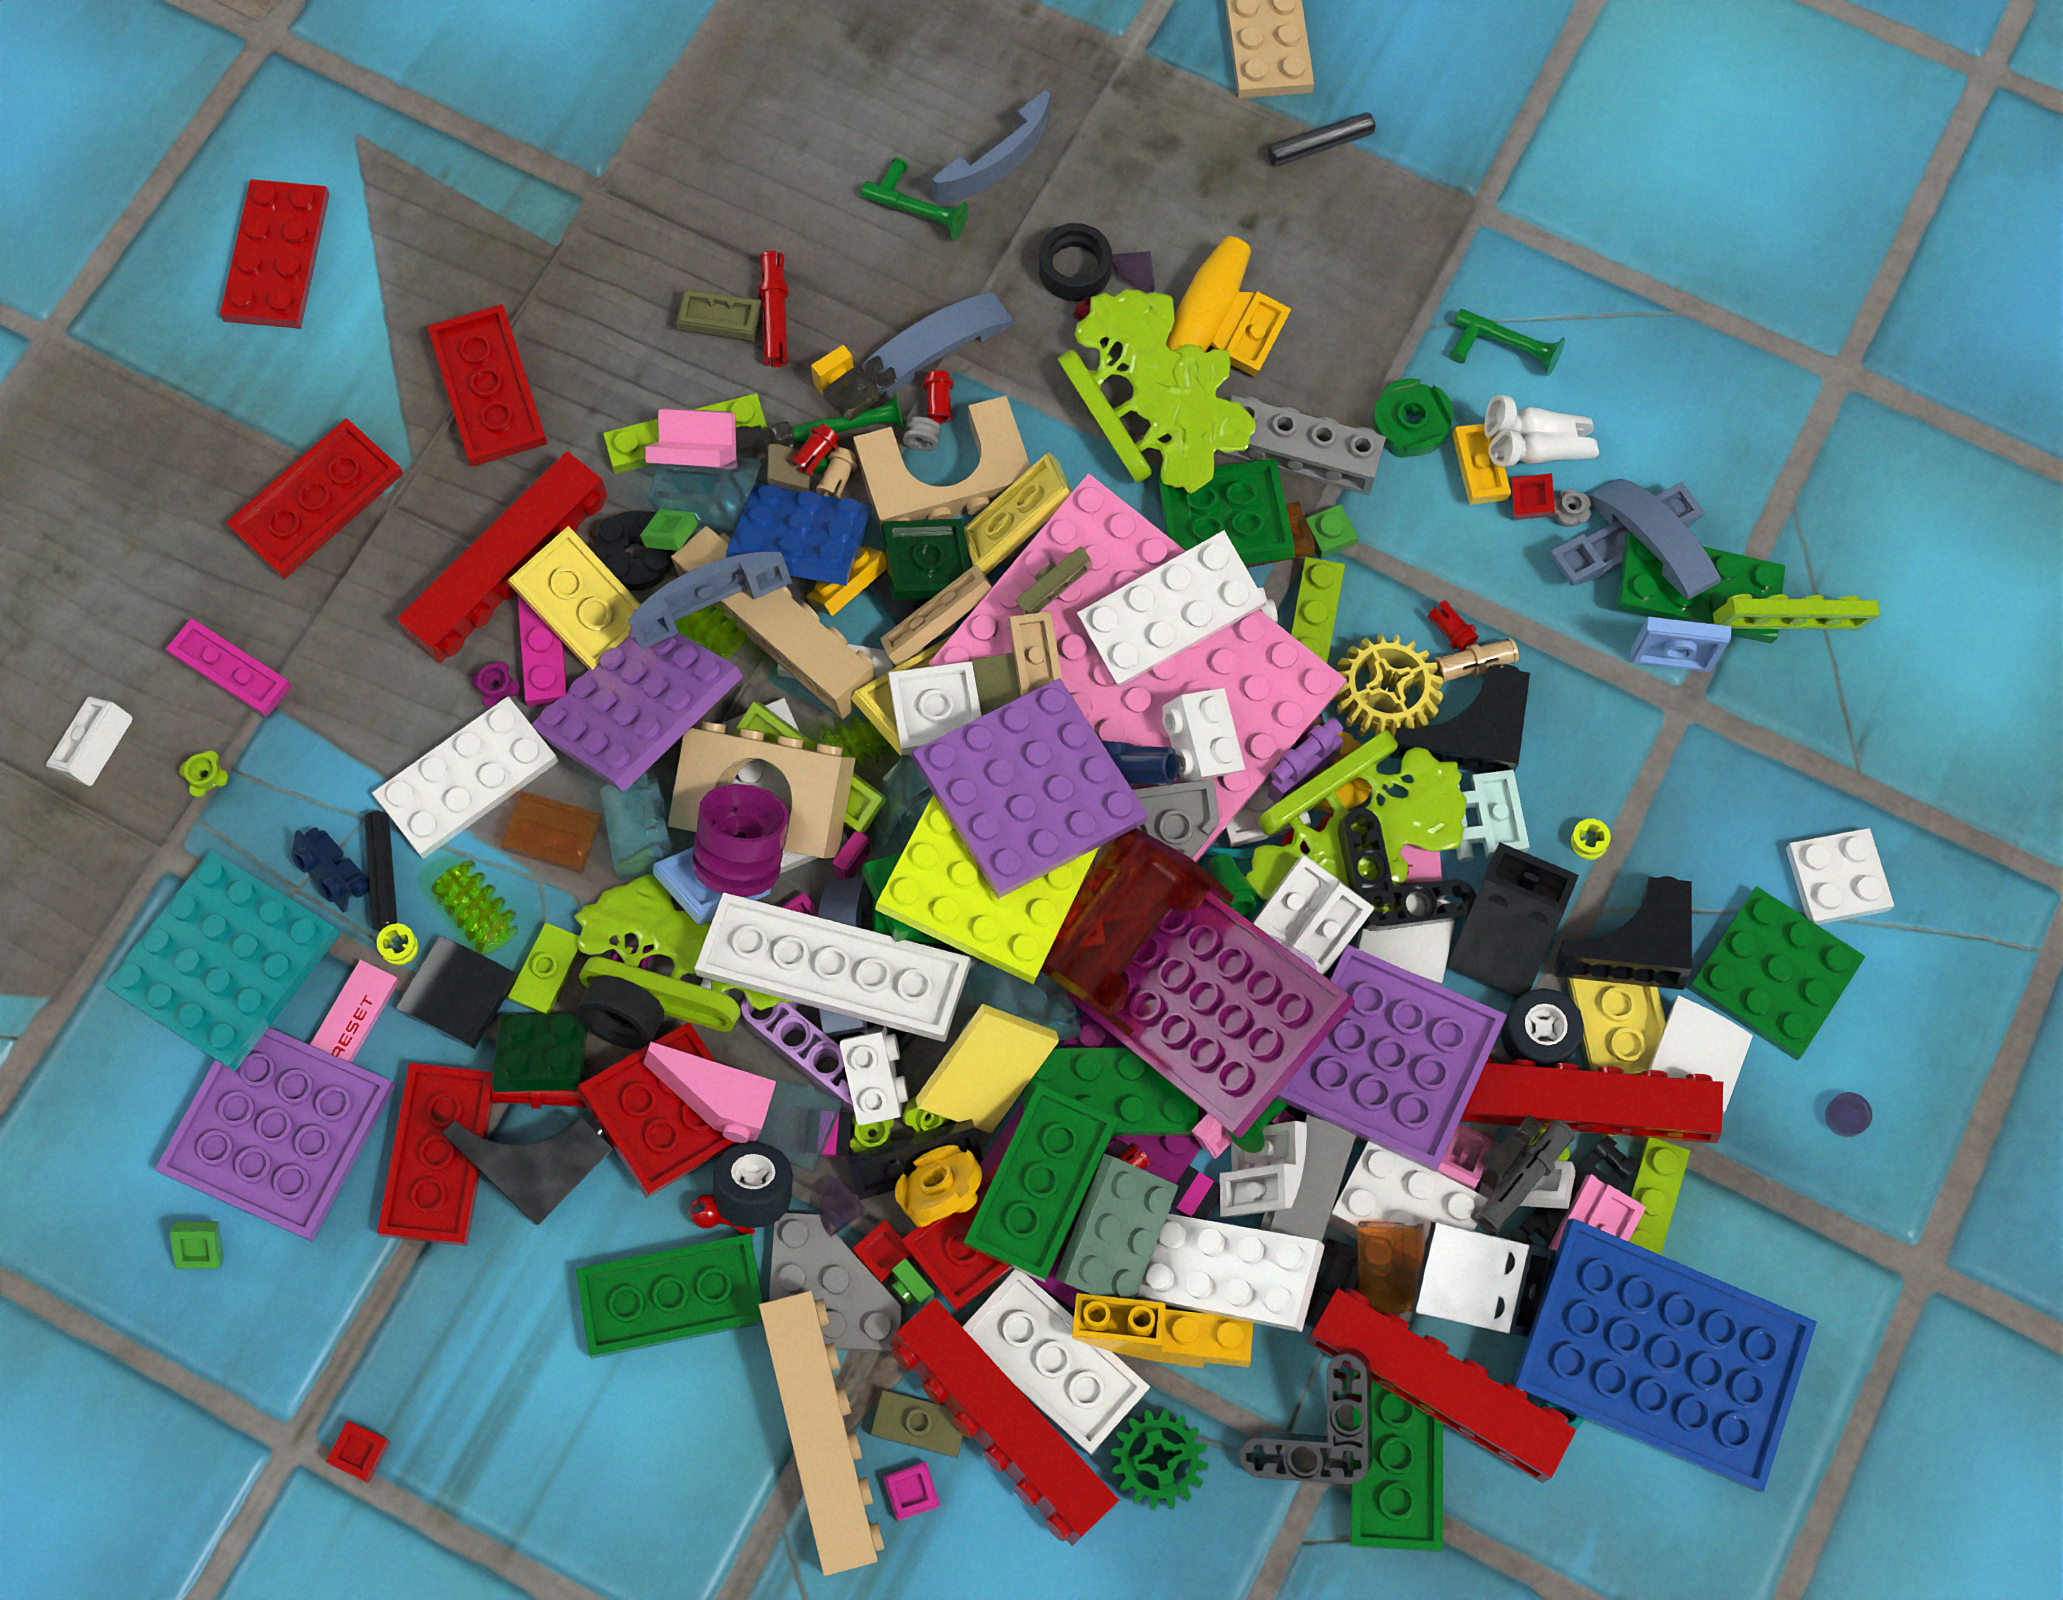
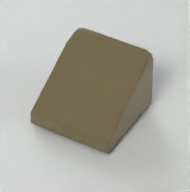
[767,444,810,491]

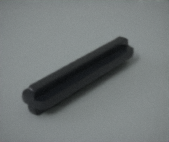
[1267,112,1376,167]
[364,810,398,931]

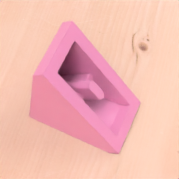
[1437,1123,1494,1191]

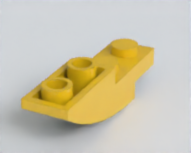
[1072,1293,1253,1369]

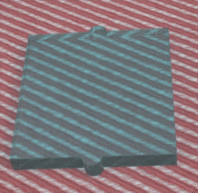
[756,1079,843,1172]

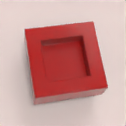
[1511,473,1556,520]
[852,1220,912,1284]
[325,1420,390,1483]

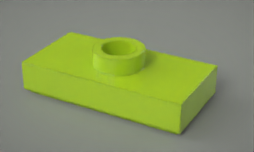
[508,922,581,1014]

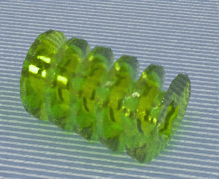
[674,604,747,660]
[818,715,895,768]
[431,860,518,955]

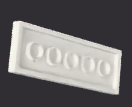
[695,892,971,1042]

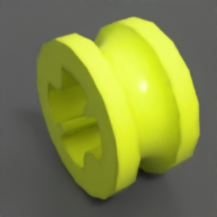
[1570,819,1611,860]
[376,923,419,966]

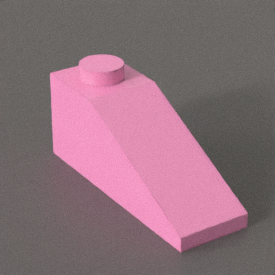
[643,1042,776,1143]

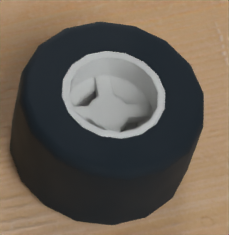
[1501,988,1584,1068]
[713,1142,793,1229]

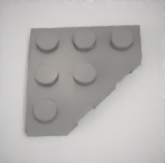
[1094,779,1220,924]
[765,1213,902,1353]

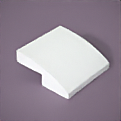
[1252,853,1375,976]
[1356,895,1458,984]
[1648,996,1753,1114]
[1220,1121,1307,1218]

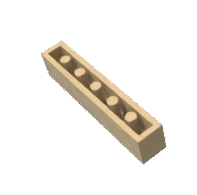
[671,525,876,719]
[759,1290,885,1576]

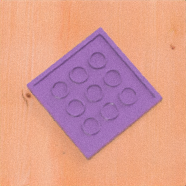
[531,628,744,793]
[911,678,1149,899]
[1275,944,1507,1172]
[155,1027,396,1243]

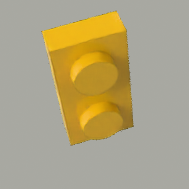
[1452,423,1511,505]
[806,545,887,616]

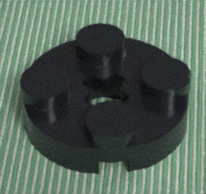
[594,511,677,591]

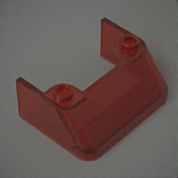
[1040,828,1235,1037]

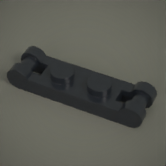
[1509,1134,1640,1248]

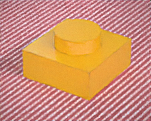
[811,345,854,395]

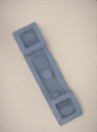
[932,89,1051,204]
[861,292,1014,399]
[1587,478,1721,600]
[1549,482,1705,586]
[628,552,792,650]
[818,876,869,1037]

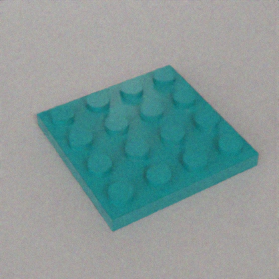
[104,850,341,1072]

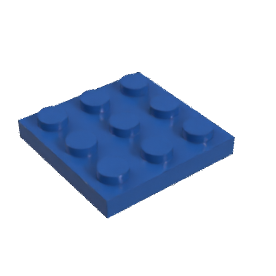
[726,484,872,586]

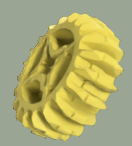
[1333,633,1443,737]

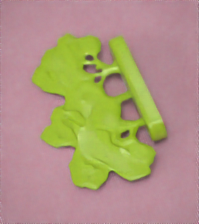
[1057,289,1256,494]
[1246,730,1467,913]
[574,874,792,1032]

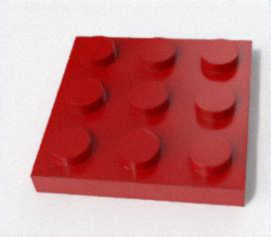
[577,1022,739,1198]

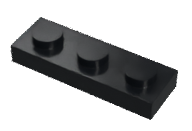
[846,1119,983,1201]

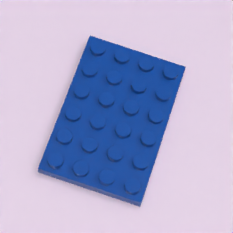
[1512,1218,1817,1492]

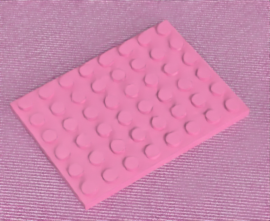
[929,473,1347,874]

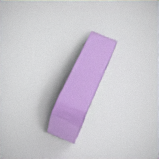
[741,996,855,1114]

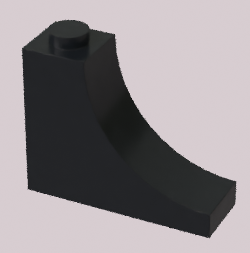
[1389,664,1530,773]
[1555,876,1692,990]
[440,1118,613,1226]

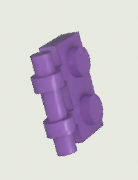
[1268,718,1344,804]

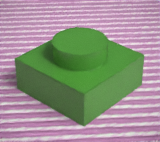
[1303,504,1358,559]
[640,509,698,551]
[170,1221,224,1269]
[892,1258,935,1309]

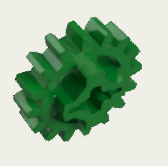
[1110,1409,1209,1511]

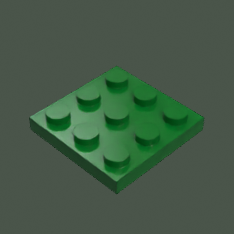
[1158,459,1295,565]
[1688,886,1866,1060]

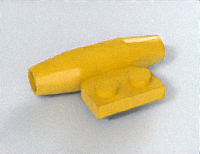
[1166,236,1291,378]

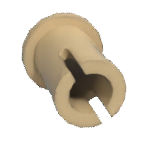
[816,447,858,499]

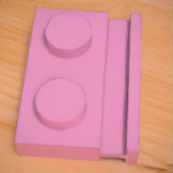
[1548,1174,1646,1256]

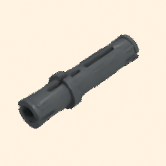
[1474,1119,1576,1235]

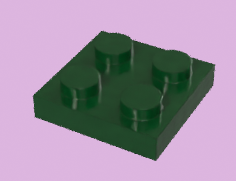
[881,519,971,600]
[492,1013,588,1092]

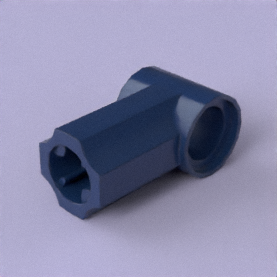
[1101,741,1179,786]

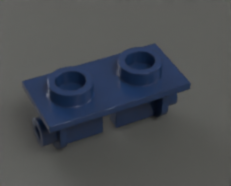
[291,827,369,913]

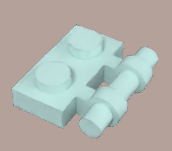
[1456,770,1530,862]

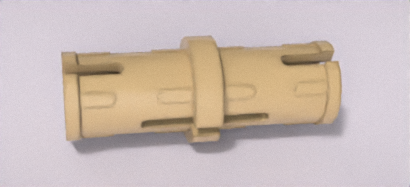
[1433,637,1519,683]

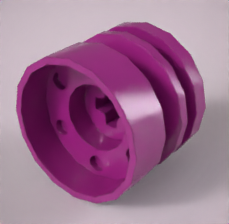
[692,784,788,897]

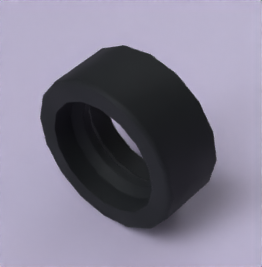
[1039,223,1112,301]
[577,975,664,1050]

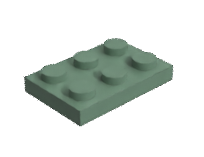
[1055,1154,1178,1299]

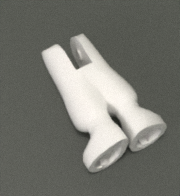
[1484,395,1599,467]

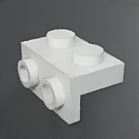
[1162,688,1245,783]
[840,1025,909,1125]

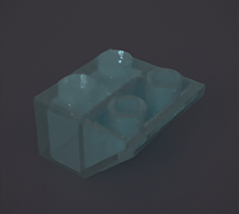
[646,458,761,531]
[874,754,933,859]
[600,770,674,880]
[965,960,1082,1041]

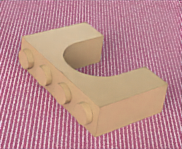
[853,395,1031,537]
[668,720,856,858]

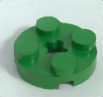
[1372,378,1453,458]

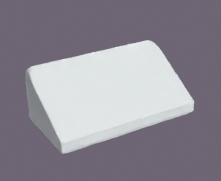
[46,696,133,786]

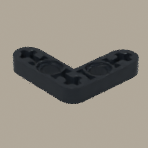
[1338,808,1476,931]
[1239,1348,1373,1484]

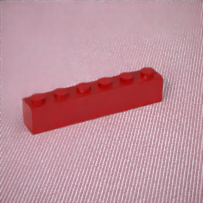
[397,451,608,664]
[1460,1058,1724,1143]
[1306,1288,1576,1483]
[889,1298,1120,1546]

